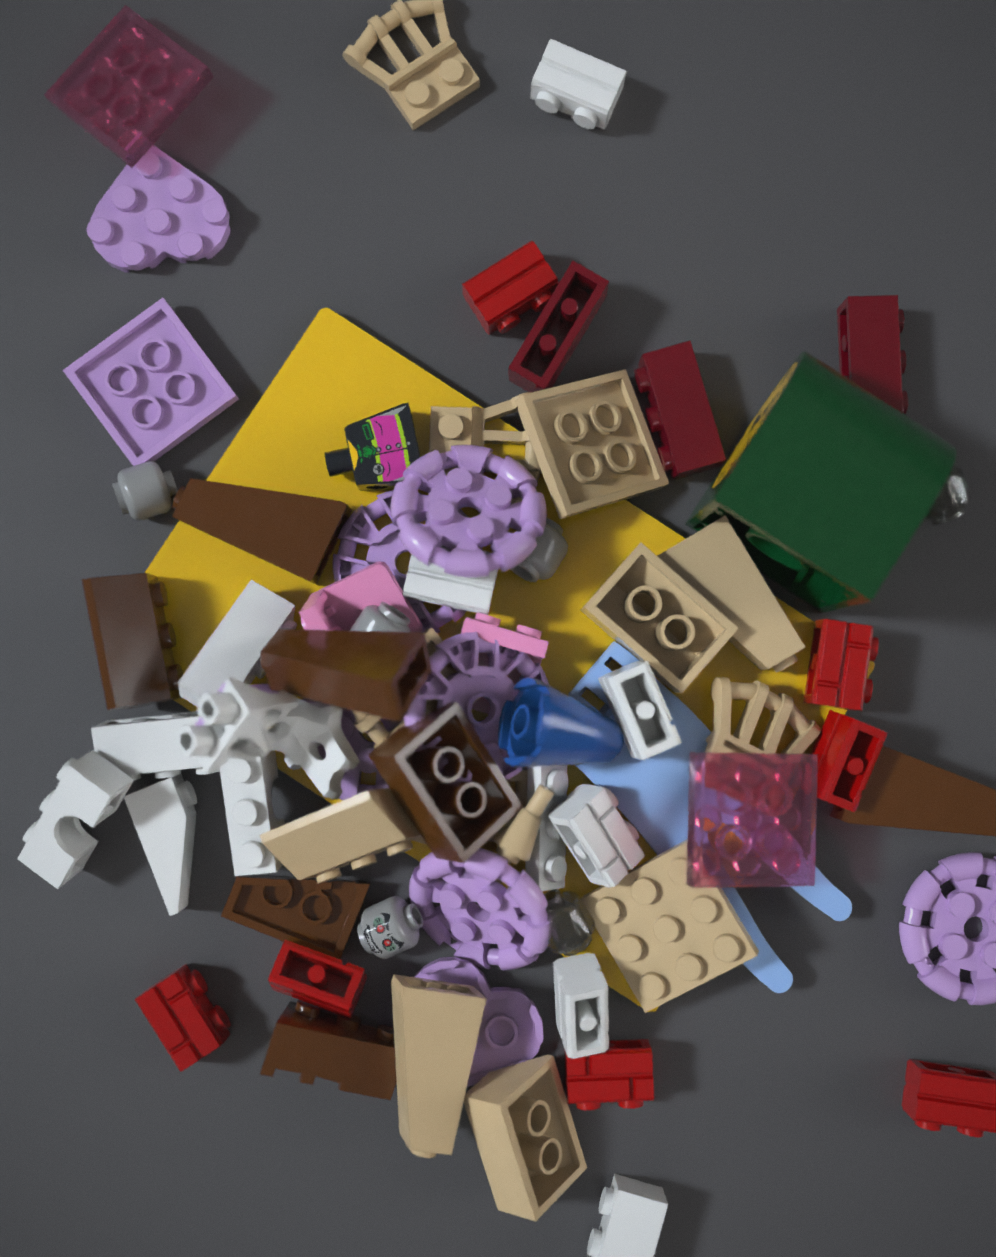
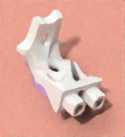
[176,677,360,800]

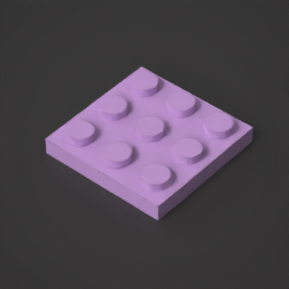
[63,297,239,466]

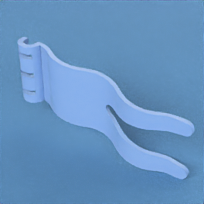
[568,641,852,993]

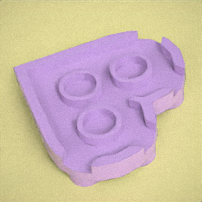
[87,139,231,273]
[414,957,544,1087]

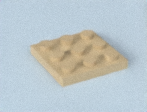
[515,369,669,520]
[580,837,759,1013]

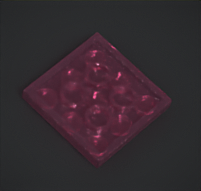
[44,5,214,168]
[686,752,818,888]

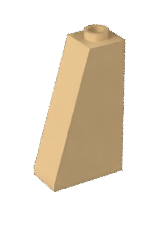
[657,516,805,672]
[391,974,486,1158]

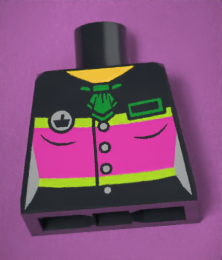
[324,403,420,491]

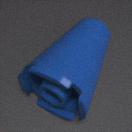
[498,678,624,767]

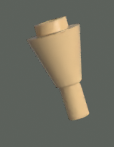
[492,784,554,864]

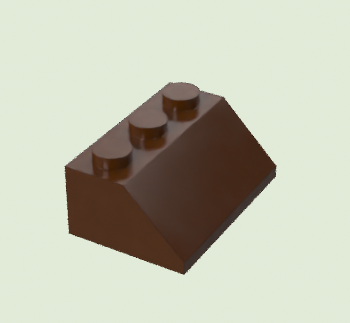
[82,573,183,710]
[368,702,523,864]

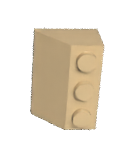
[581,542,739,693]
[260,788,422,884]
[464,1055,587,1222]

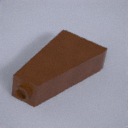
[172,478,352,585]
[260,629,432,721]
[830,746,996,836]

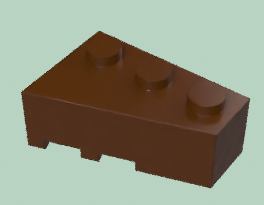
[260,1000,397,1100]

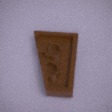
[221,875,371,960]

